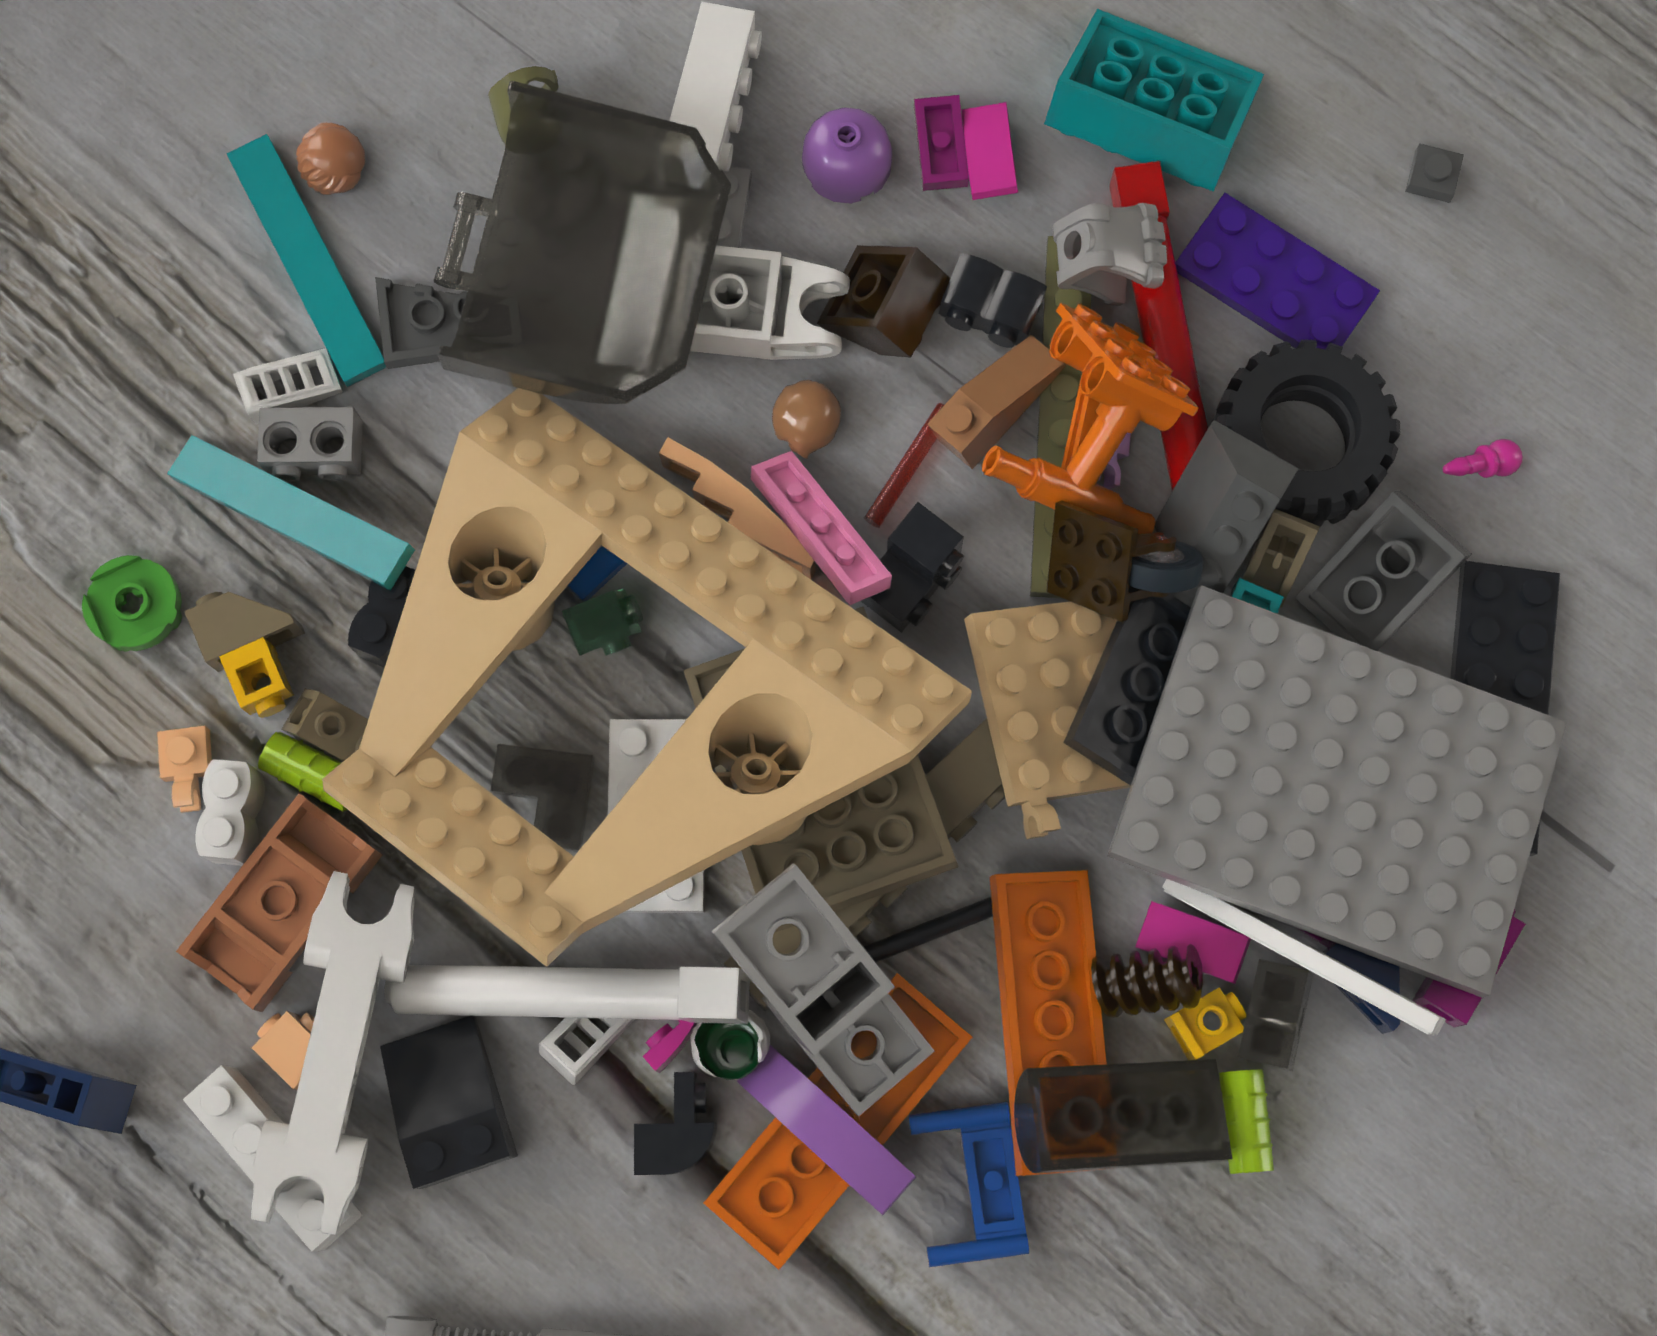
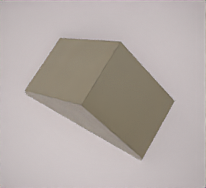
[1242,509,1320,608]

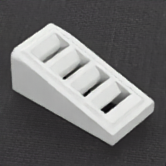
[233,348,343,424]
[539,1018,635,1085]

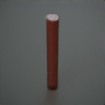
[864,403,944,528]

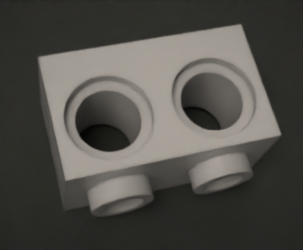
[257,407,363,482]

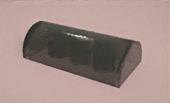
[1014,1059,1233,1173]

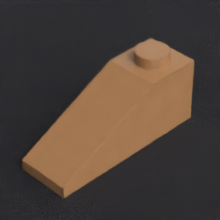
[927,335,1067,469]

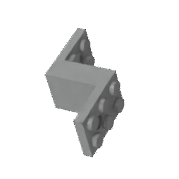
[711,864,935,1117]

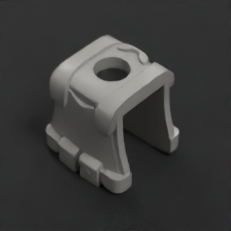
[1052,203,1167,306]

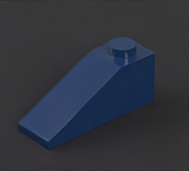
[0,1048,137,1134]

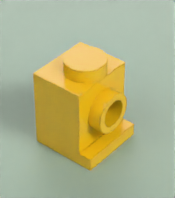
[219,637,294,718]
[1164,987,1247,1062]

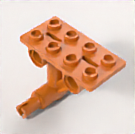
[982,303,1199,534]

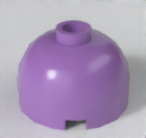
[802,108,892,204]

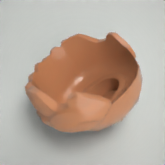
[296,122,365,195]

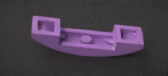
[737,1045,916,1215]

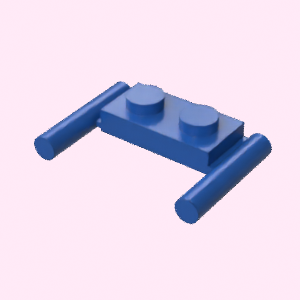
[908,1102,1029,1268]

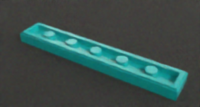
[226,134,386,387]
[167,435,415,590]

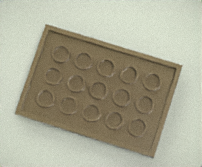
[683,606,958,933]

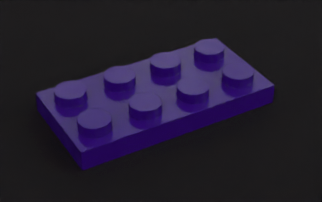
[1175,192,1380,349]

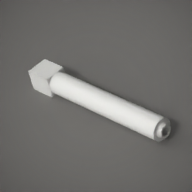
[384,965,750,1024]

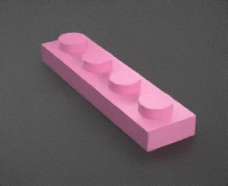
[751,451,892,606]

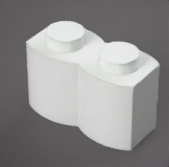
[195,759,265,866]

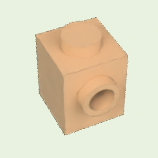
[252,1011,314,1090]

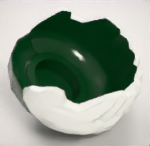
[690,1010,770,1080]

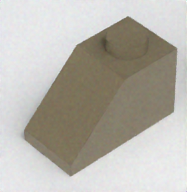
[184,592,305,672]

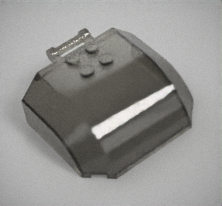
[434,81,731,404]

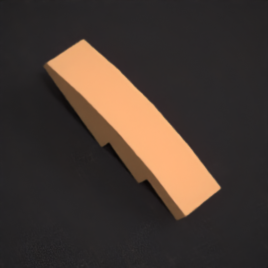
[659,437,815,579]

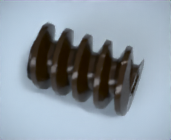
[1091,944,1203,1018]

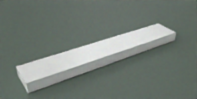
[1162,879,1446,1036]

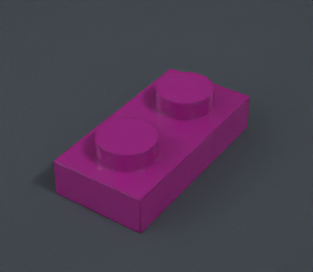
[914,95,969,191]

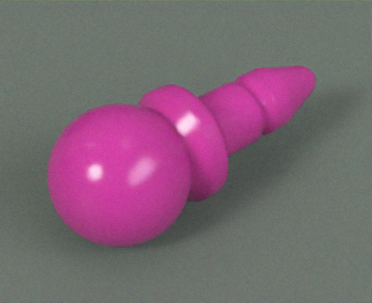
[1442,439,1523,478]

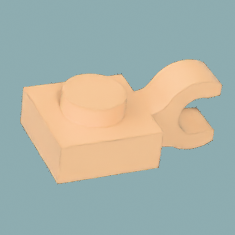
[157,725,212,813]

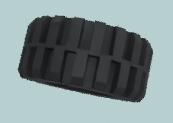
[1211,340,1400,528]

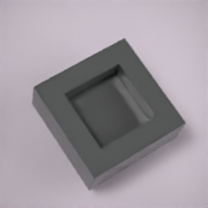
[1405,143,1464,203]

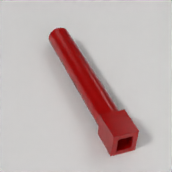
[1109,161,1208,491]

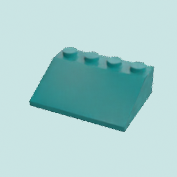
[1044,9,1264,192]

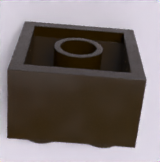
[817,245,950,358]

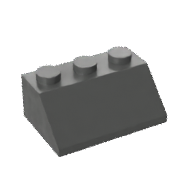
[1154,420,1298,593]

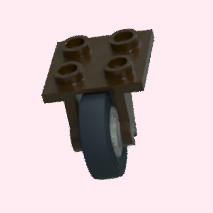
[1047,501,1203,622]

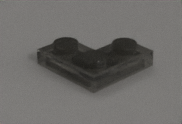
[490,744,595,852]

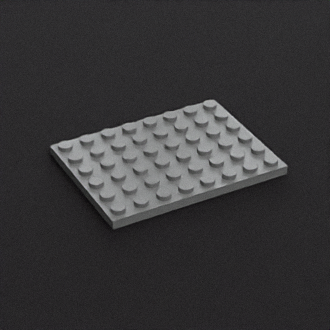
[1107,585,1567,998]

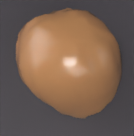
[772,380,841,459]

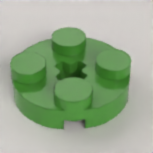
[82,555,182,652]

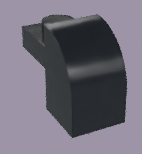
[634,1072,717,1175]

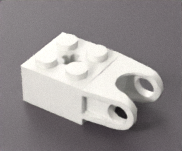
[676,243,850,360]

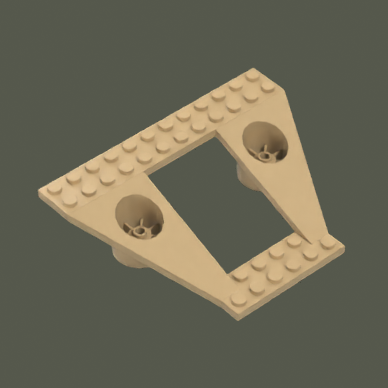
[322,383,972,967]

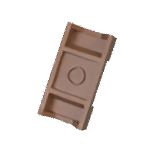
[176,793,383,1012]

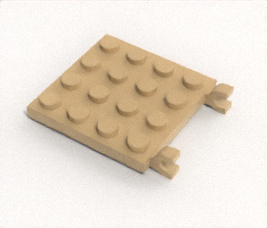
[964,601,1131,840]

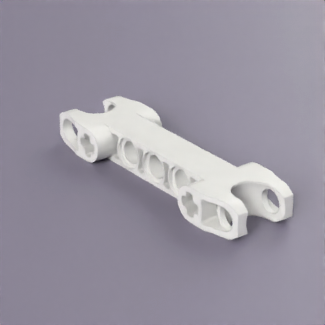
[251,871,416,1236]

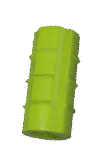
[258,731,348,812]
[1219,1069,1274,1174]

